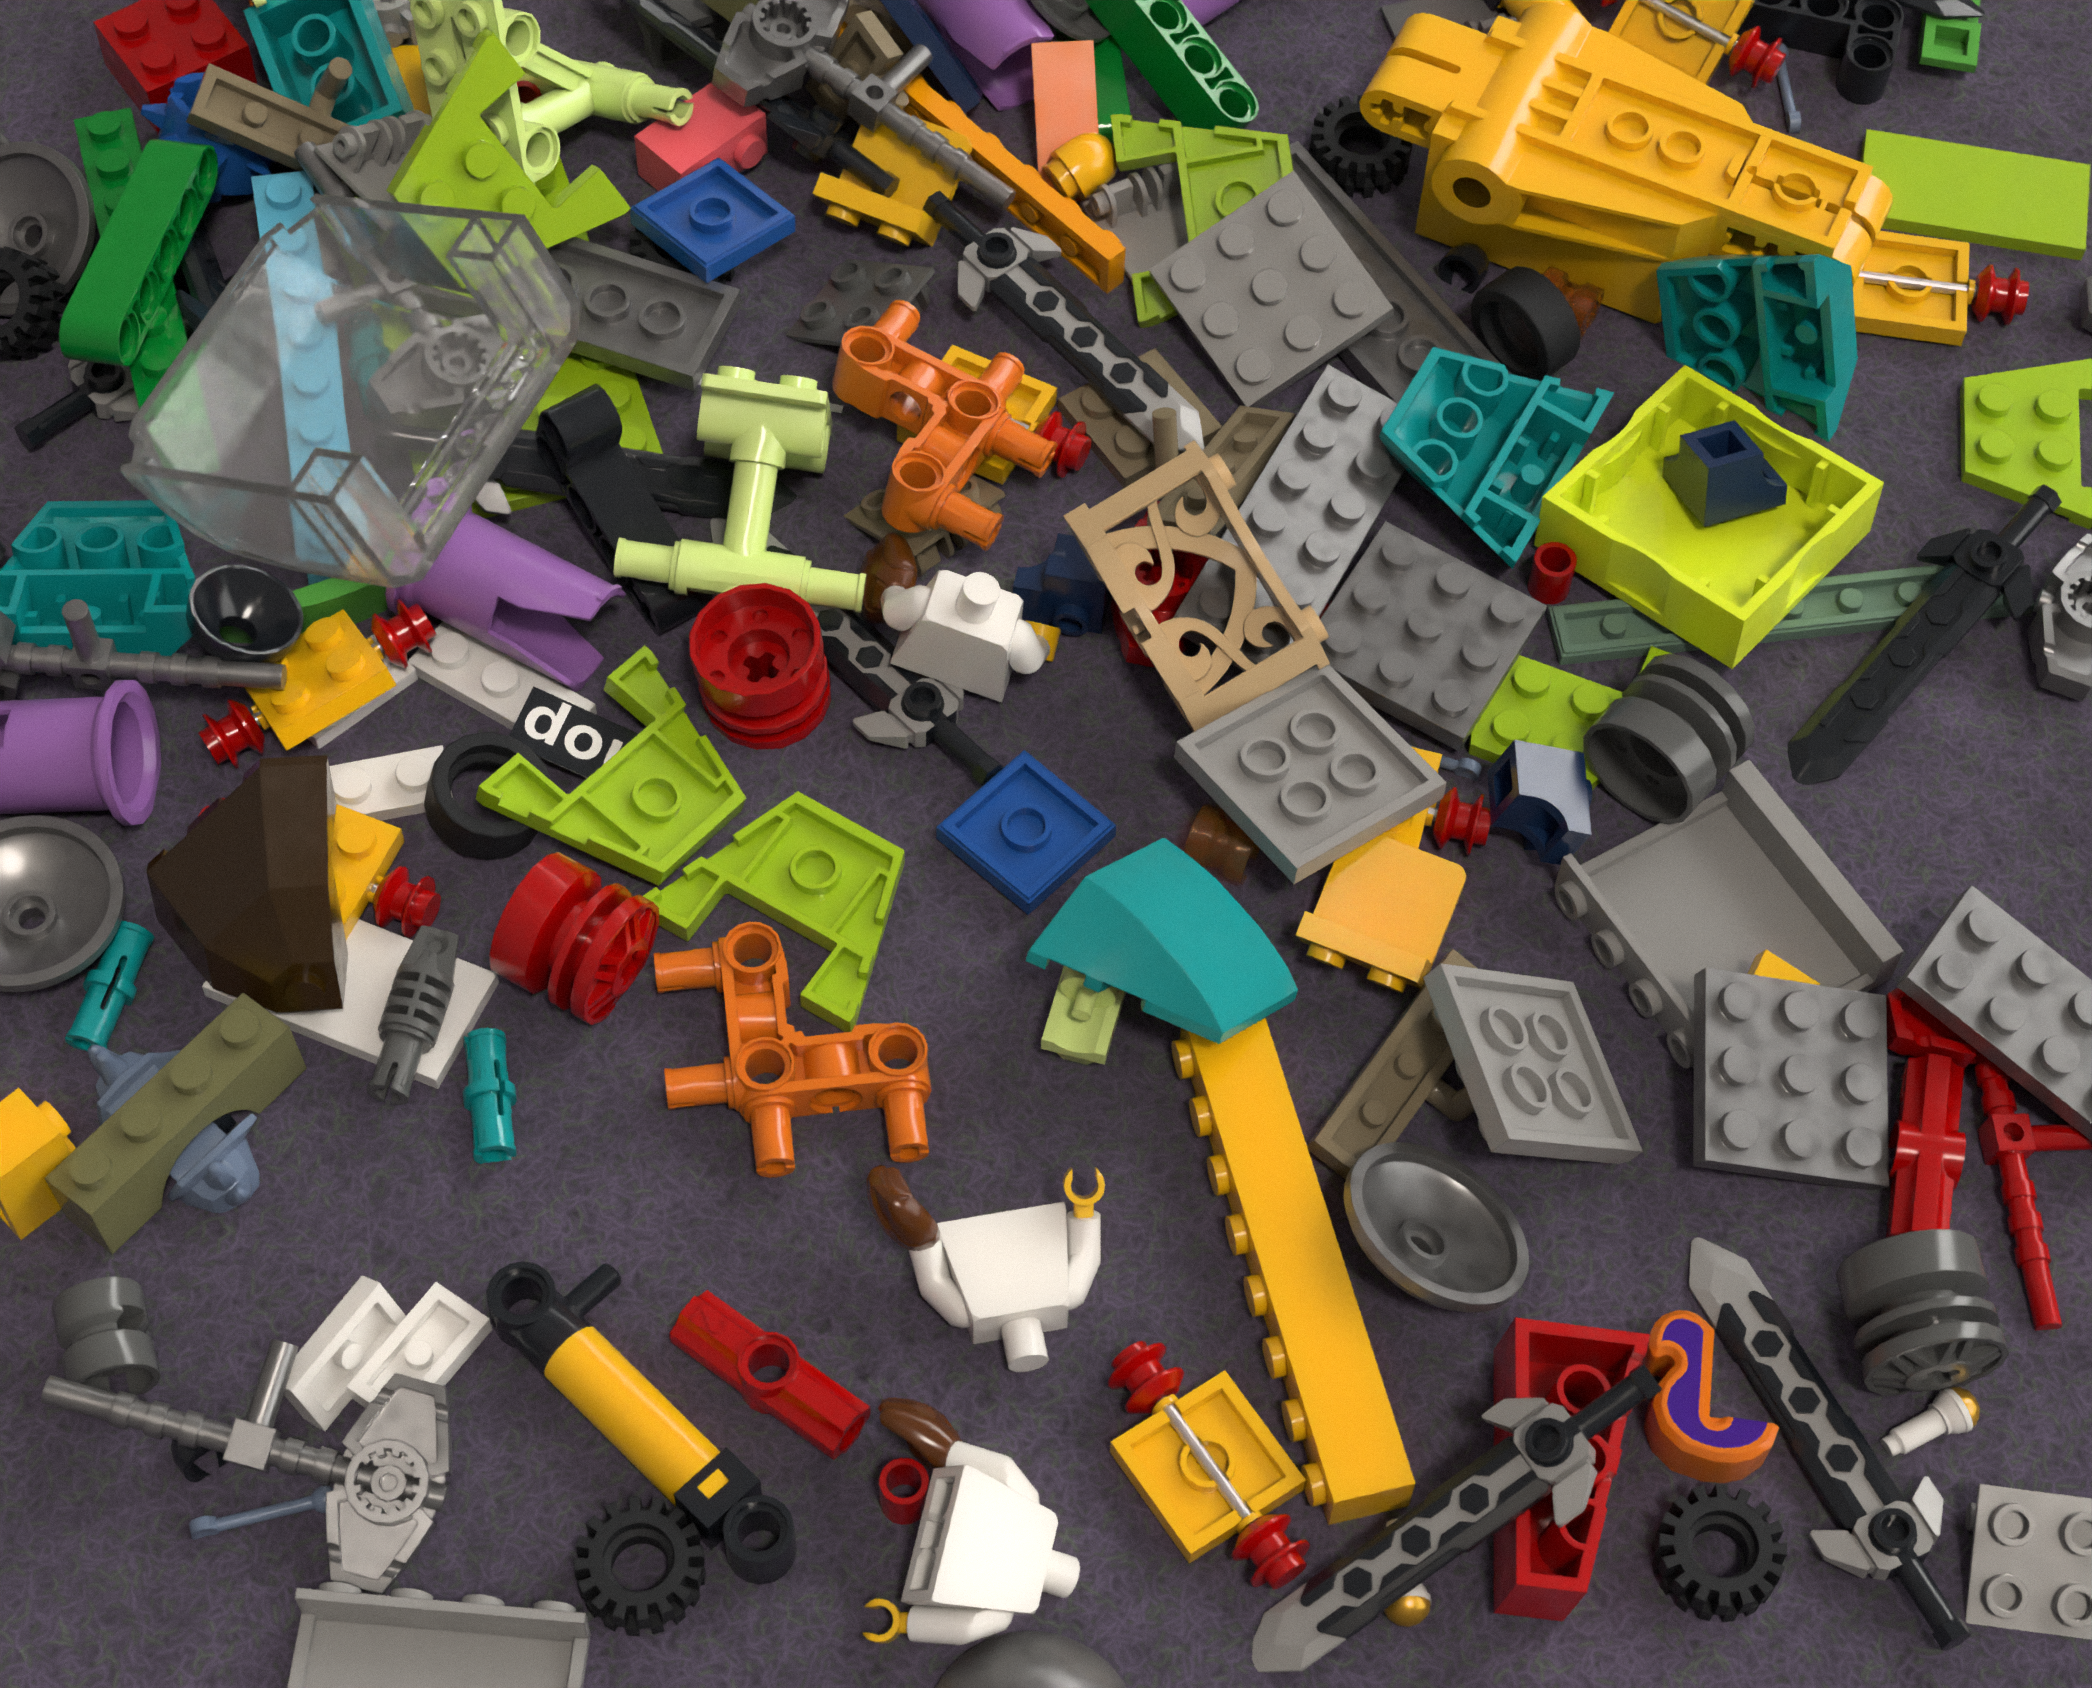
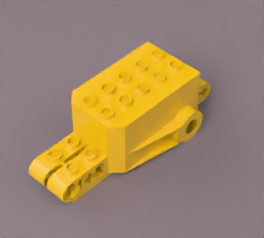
[1359,2,1893,324]

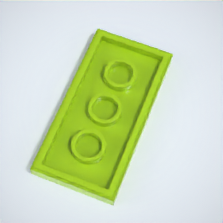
[1861,129,2091,260]

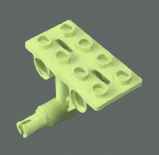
[409,0,694,185]
[613,366,866,613]

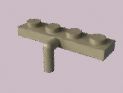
[186,57,360,198]
[1147,405,1295,536]
[1307,949,1478,1180]

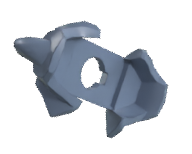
[88,1044,259,1213]

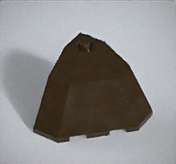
[146,755,348,1013]

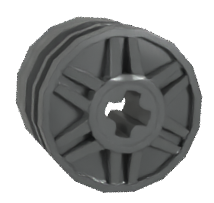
[1583,653,1755,824]
[1835,1229,2009,1396]

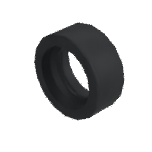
[1471,266,1580,381]
[424,732,550,860]

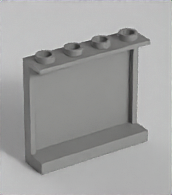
[1555,760,1904,1069]
[287,1582,591,1688]

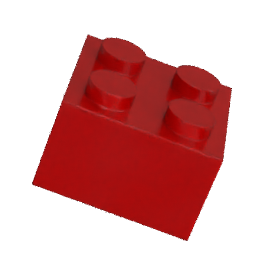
[93,0,258,134]

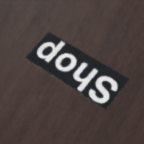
[509,686,638,778]

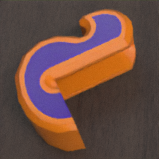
[1641,1310,1779,1483]

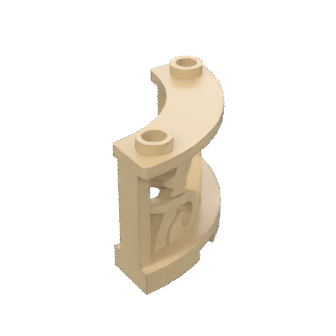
[1064,440,1330,732]

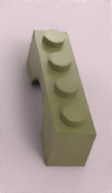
[44,993,307,1255]

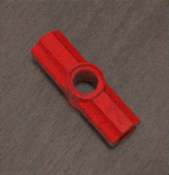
[1886,1053,1966,1238]
[669,1290,871,1460]

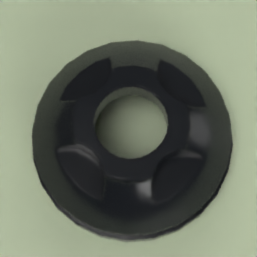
[186,564,304,664]

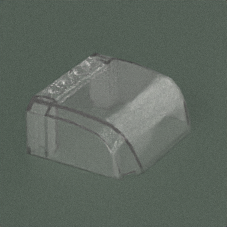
[120,194,581,588]

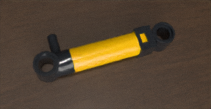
[486,1261,797,1585]

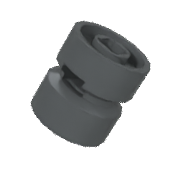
[51,1277,161,1395]

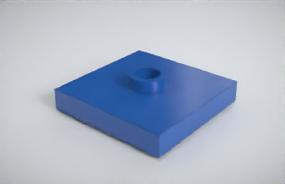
[630,157,795,283]
[936,750,1116,915]

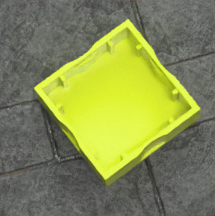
[1534,365,1884,669]

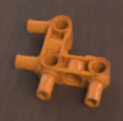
[832,300,1057,551]
[653,922,932,1178]

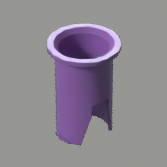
[916,0,1054,111]
[385,486,626,692]
[0,680,161,826]

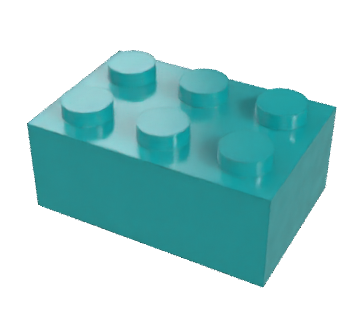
[243,0,415,126]

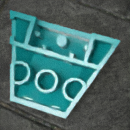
[1656,254,1858,442]
[1379,347,1615,569]
[0,500,196,673]
[1025,838,1298,1044]

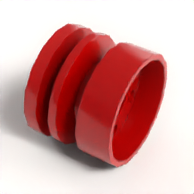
[689,583,831,750]
[489,852,659,1025]

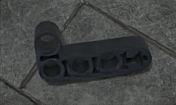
[1736,0,1904,105]
[535,383,712,636]

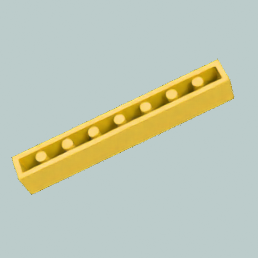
[1171,1018,1416,1525]

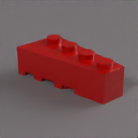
[1494,1317,1651,1621]

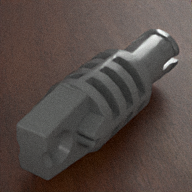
[366,925,459,1105]

